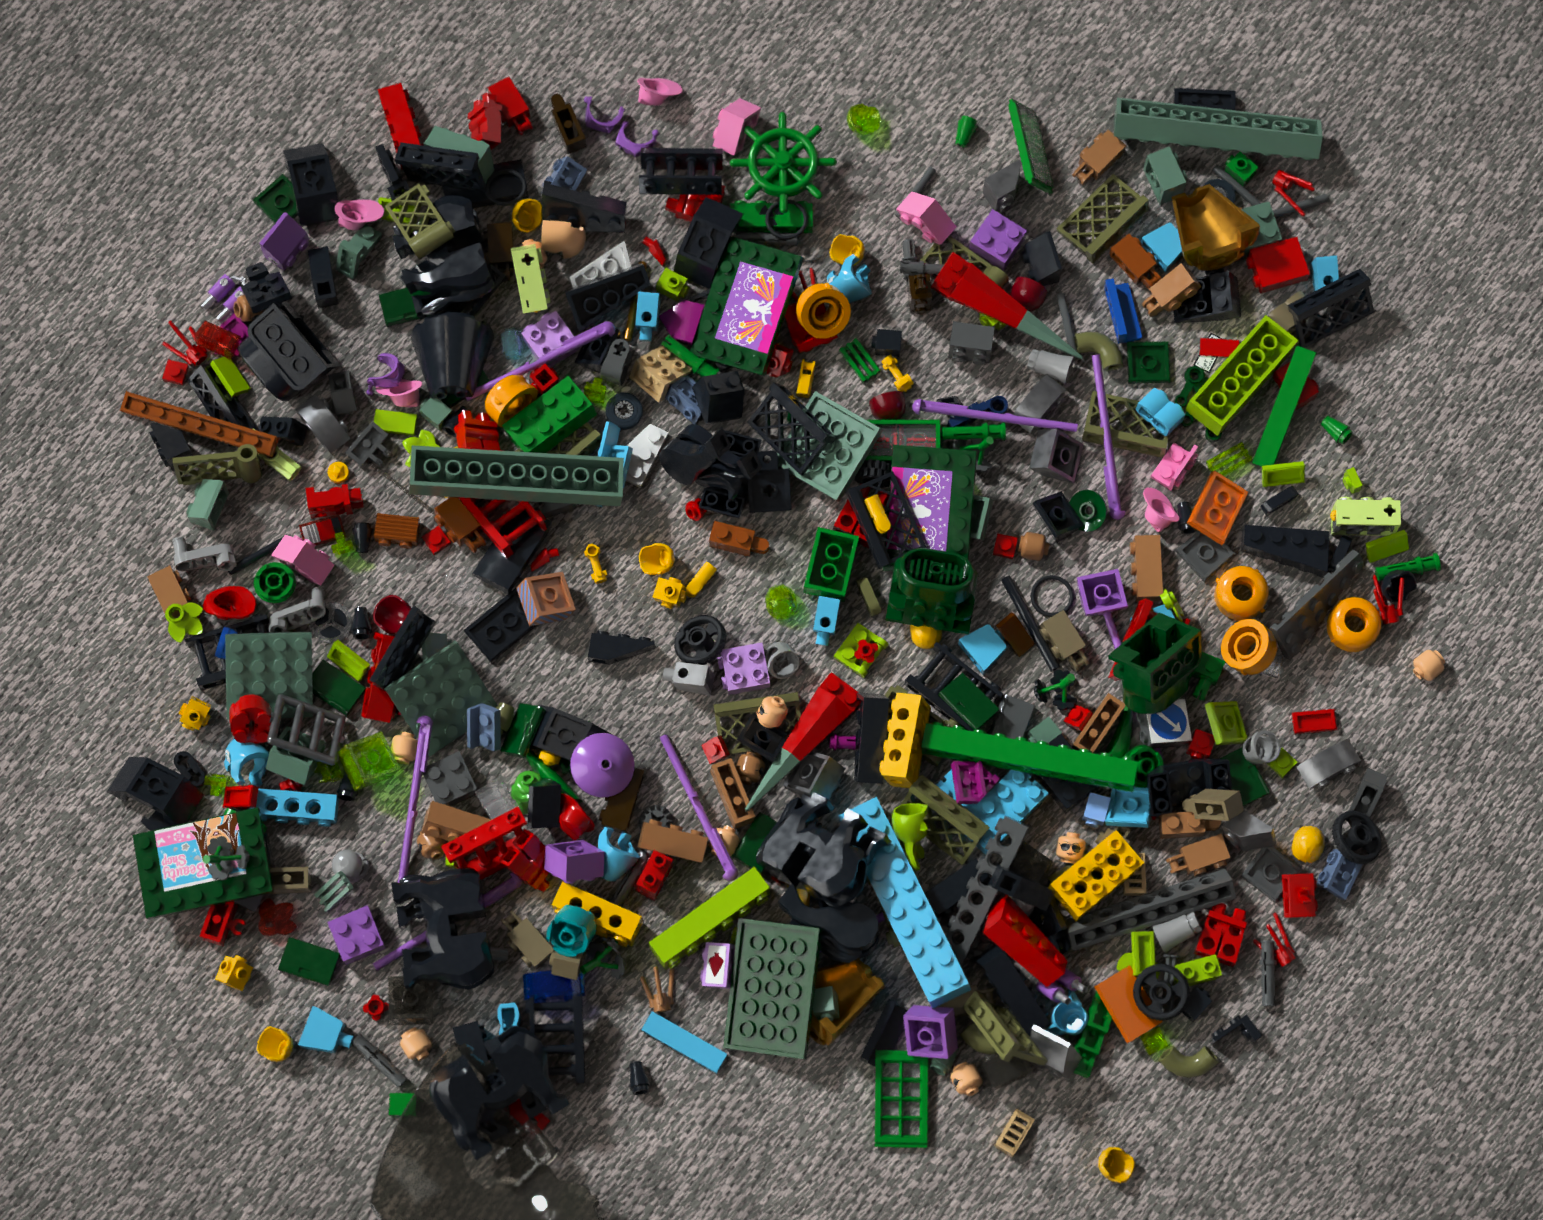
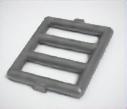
[267,694,346,766]

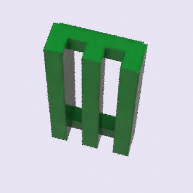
[839,338,880,383]

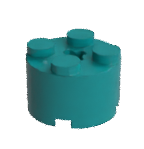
[546,905,596,957]

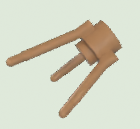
[640,966,675,1013]

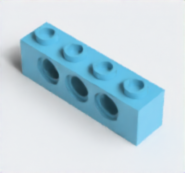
[249,789,339,827]

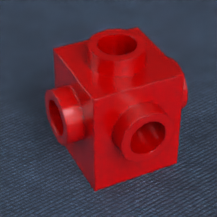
[766,344,794,378]
[529,363,559,396]

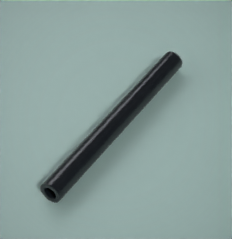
[1001,575,1060,672]

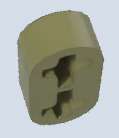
[856,577,882,617]

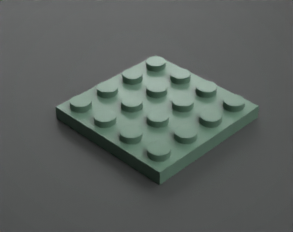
[777,391,883,502]
[225,632,313,720]
[384,640,498,757]

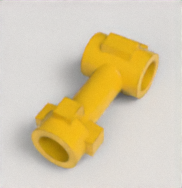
[881,355,914,392]
[584,543,607,584]

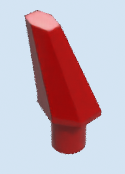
[642,236,666,266]
[530,547,559,572]

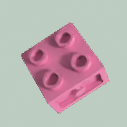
[1151,443,1199,491]

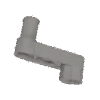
[172,537,236,571]
[269,587,326,633]

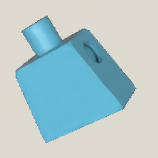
[1141,223,1183,273]
[1310,256,1339,291]
[636,291,661,342]
[813,596,840,646]
[958,624,1007,675]
[298,1006,354,1053]

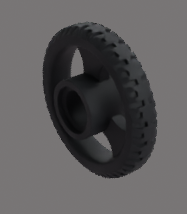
[674,615,727,665]
[1332,810,1382,864]
[1133,964,1190,1020]

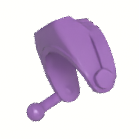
[584,96,624,134]
[615,121,659,157]
[366,353,405,396]

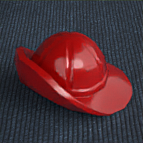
[203,586,257,621]

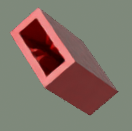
[1246,237,1310,294]

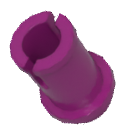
[829,734,856,751]

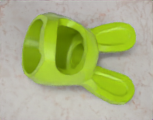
[892,803,928,871]

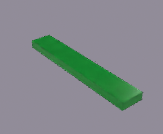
[1252,346,1317,467]

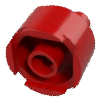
[229,694,272,744]

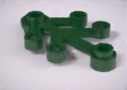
[1174,366,1222,442]

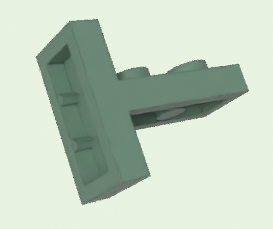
[336,224,382,280]

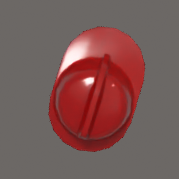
[559,793,595,841]

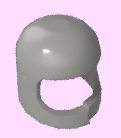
[765,642,800,679]
[1242,730,1280,765]
[332,849,369,883]

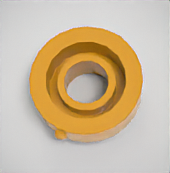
[796,283,851,338]
[485,375,538,427]
[1214,566,1269,621]
[1326,597,1382,652]
[1221,619,1278,676]

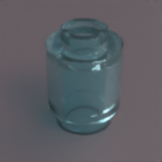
[501,328,524,360]

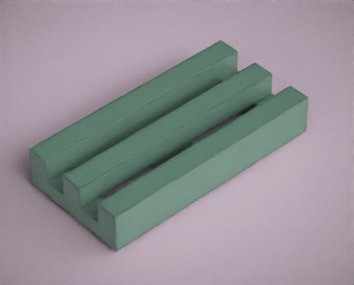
[314,871,354,912]

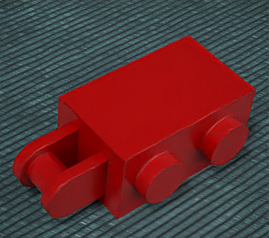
[488,76,533,136]

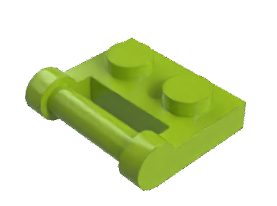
[833,623,889,678]

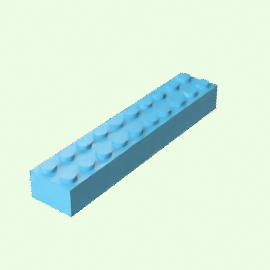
[838,797,971,1009]

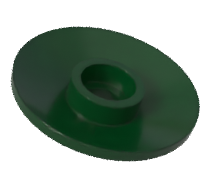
[1069,490,1107,532]

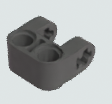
[600,339,632,386]

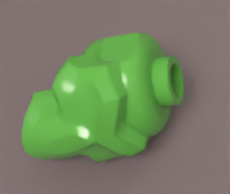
[511,771,542,815]

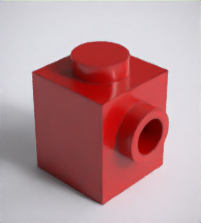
[1186,729,1215,759]

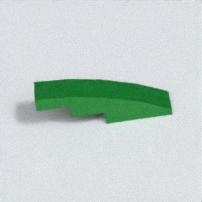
[1073,991,1112,1078]

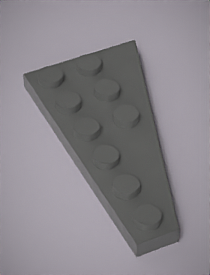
[1270,550,1364,661]

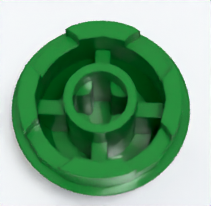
[254,562,296,603]
[1123,745,1164,788]

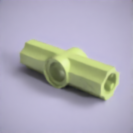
[253,428,301,481]

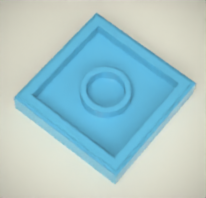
[1105,787,1151,828]

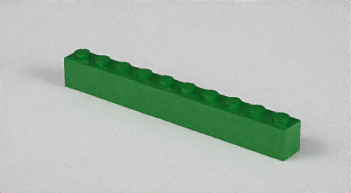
[921,722,1138,792]

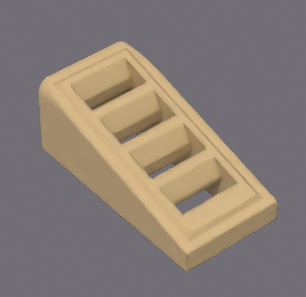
[1123,853,1146,896]
[994,1108,1035,1157]

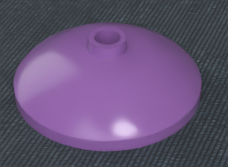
[570,733,634,798]

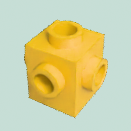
[653,577,687,609]
[178,696,211,731]
[215,955,253,991]

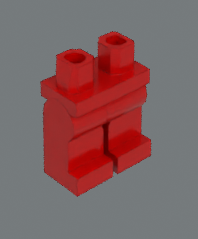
[468,93,502,150]
[665,185,725,222]
[454,410,504,451]
[833,483,888,548]
[305,484,364,519]
[499,829,550,892]
[636,850,674,901]
[1193,903,1247,967]

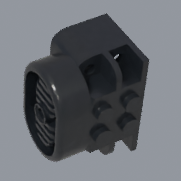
[238,302,341,402]

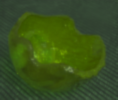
[846,103,881,135]
[765,584,797,620]

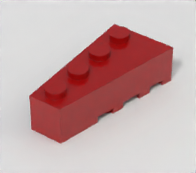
[377,83,424,170]
[361,632,396,723]
[983,895,1068,987]

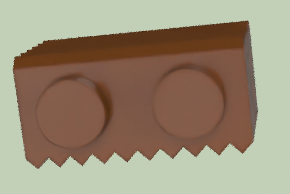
[374,513,420,549]

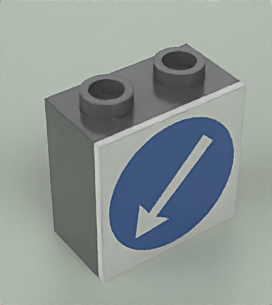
[1136,699,1192,748]

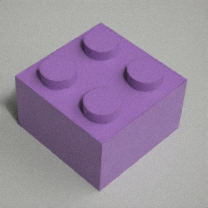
[969,209,1027,271]
[544,840,605,883]
[327,905,386,965]
[903,1005,958,1059]

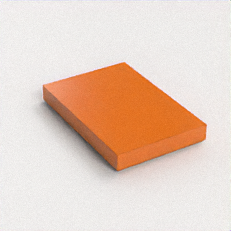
[1187,470,1249,545]
[1094,965,1163,1043]

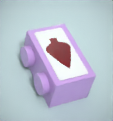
[700,942,735,989]

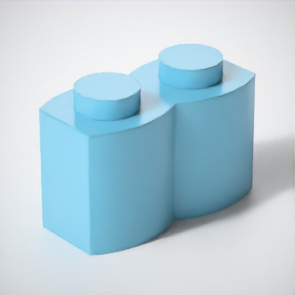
[1135,388,1185,436]
[497,1003,521,1035]

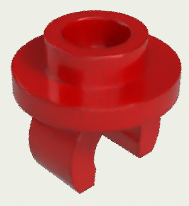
[685,498,707,521]
[279,778,303,792]

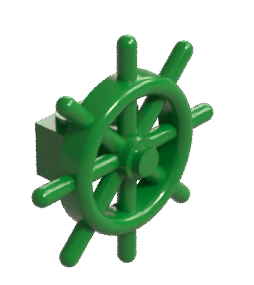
[730,112,837,213]

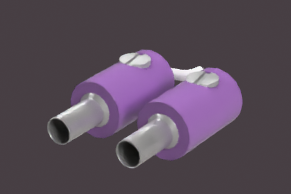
[201,274,246,323]
[1036,969,1088,1005]

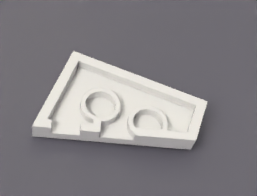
[570,241,631,288]
[626,424,669,488]

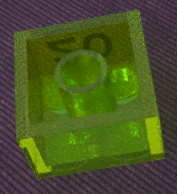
[338,731,400,791]

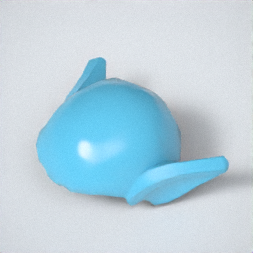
[1045,990,1089,1035]

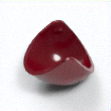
[1011,277,1048,312]
[869,391,906,420]
[373,595,411,634]

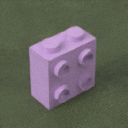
[521,311,580,368]
[717,643,770,695]

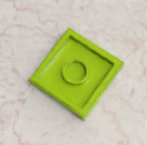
[1205,701,1248,745]

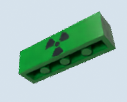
[730,200,813,233]

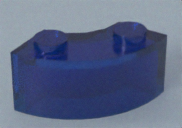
[523,970,586,1003]

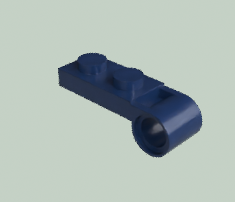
[947,396,1008,427]

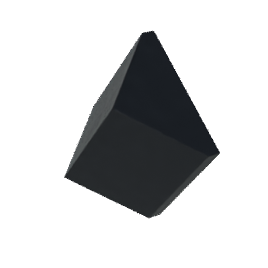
[575,326,621,374]
[1033,491,1084,543]
[736,713,790,763]
[527,778,561,829]

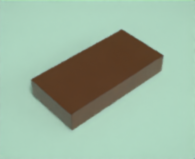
[996,612,1035,657]

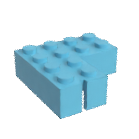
[936,769,1049,855]

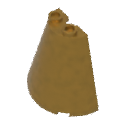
[1172,184,1260,271]
[810,959,885,1046]

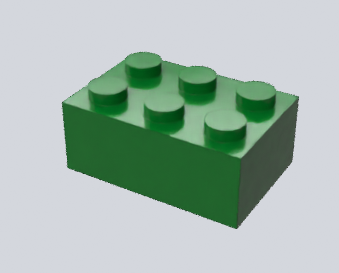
[803,527,859,602]

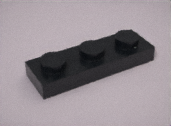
[1173,88,1236,110]

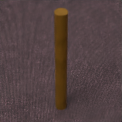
[624,261,647,341]

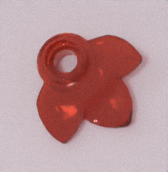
[258,898,297,936]

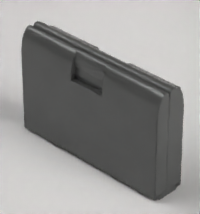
[988,694,1035,739]

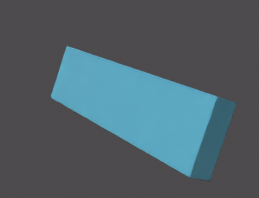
[641,1011,727,1074]

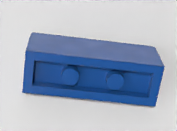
[1104,278,1142,344]

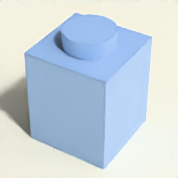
[1082,792,1111,827]

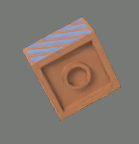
[516,572,576,626]

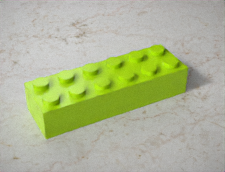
[1185,315,1299,436]
[649,867,770,970]

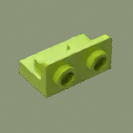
[1175,955,1222,986]

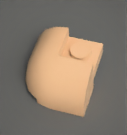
[541,220,586,259]

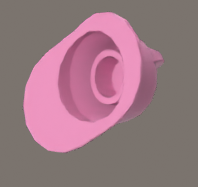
[637,78,682,106]
[335,200,384,231]
[376,379,422,407]
[1143,487,1179,532]

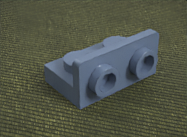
[542,156,587,192]
[665,375,702,424]
[467,703,501,752]
[1317,849,1362,900]

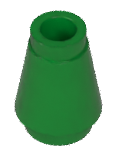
[955,116,978,148]
[1321,415,1353,445]

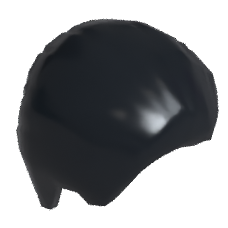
[1381,569,1417,602]

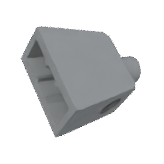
[663,662,715,696]

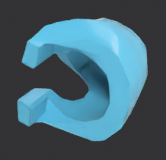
[826,254,872,303]
[224,738,269,787]
[598,827,640,881]

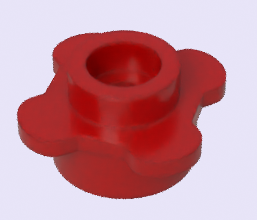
[854,639,878,663]
[363,995,389,1021]

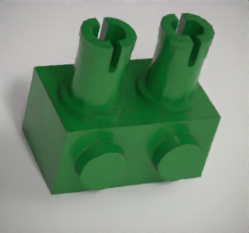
[1189,651,1226,701]

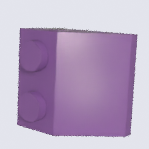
[259,212,309,270]
[1077,569,1128,616]

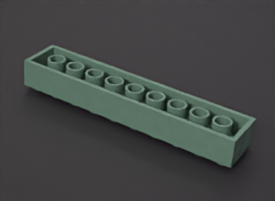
[1114,98,1323,160]
[409,445,624,506]

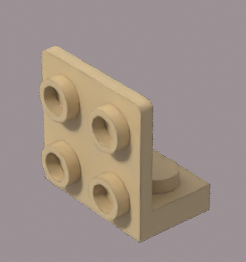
[629,345,692,403]

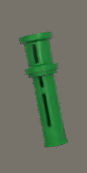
[661,334,720,377]
[942,422,1006,441]
[1375,553,1441,581]

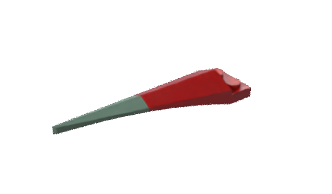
[931,252,1083,359]
[745,672,861,812]

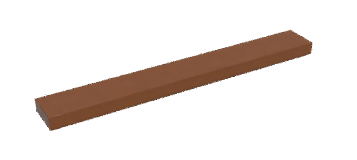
[120,391,279,457]

